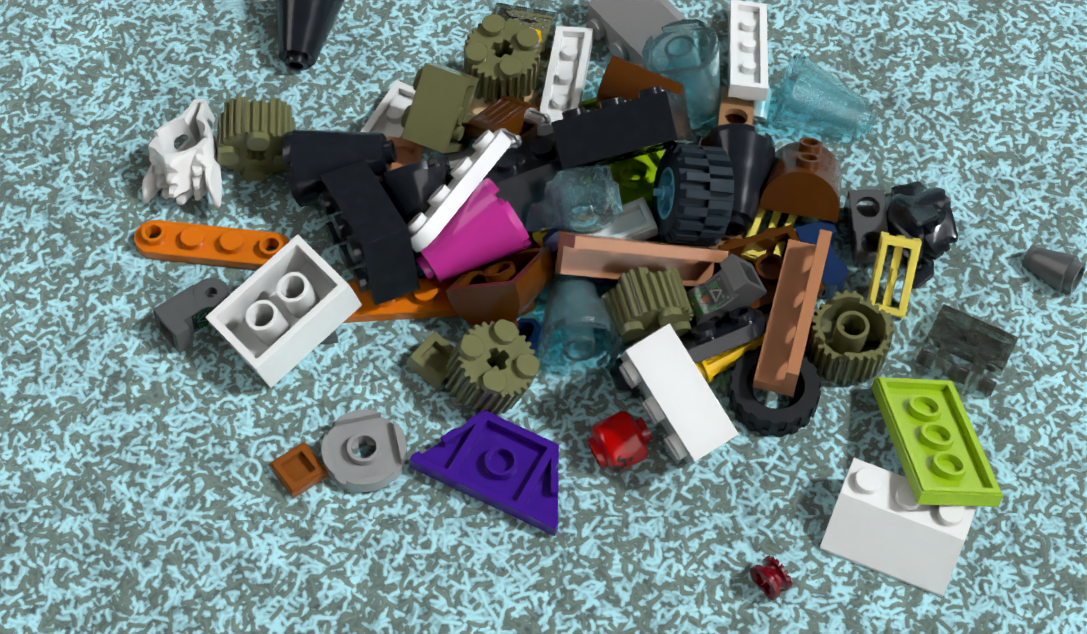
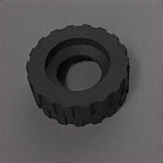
[727,345,821,437]

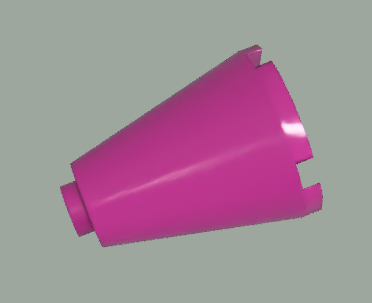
[415,177,532,282]

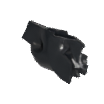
[886,181,958,289]

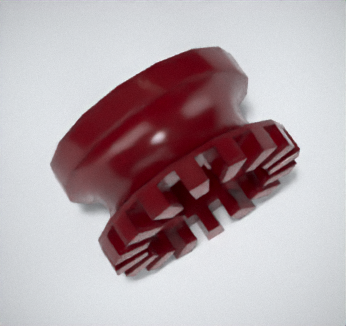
[750,555,793,600]

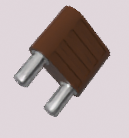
[467,96,551,149]

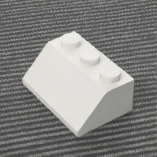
[819,458,977,598]

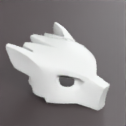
[142,99,222,208]

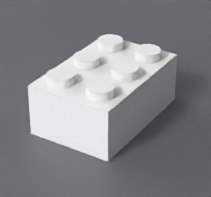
[205,234,362,388]
[619,323,739,464]

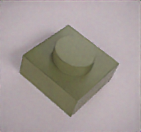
[406,331,454,390]

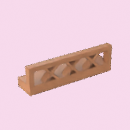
[752,229,832,397]
[555,232,729,287]

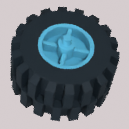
[652,143,734,247]

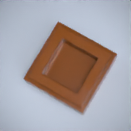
[269,442,328,499]

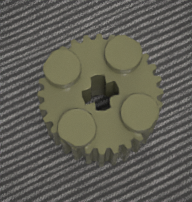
[464,14,541,104]
[217,95,296,181]
[601,266,694,348]
[805,290,895,385]
[445,319,540,416]

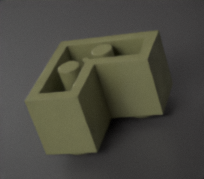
[401,63,479,153]

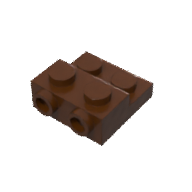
[715,225,824,314]

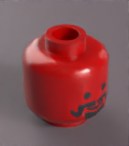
[587,411,652,473]

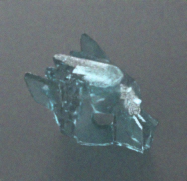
[526,164,623,235]

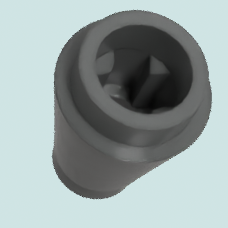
[1022,245,1086,293]

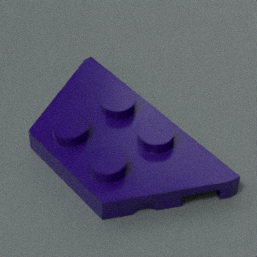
[409,410,559,536]

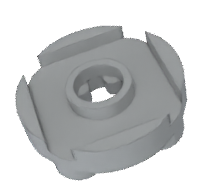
[321,410,407,492]

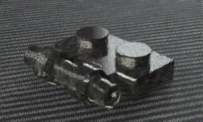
[915,304,1019,397]

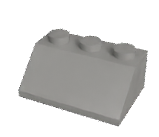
[586,0,696,82]

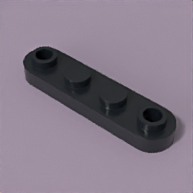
[610,306,767,390]

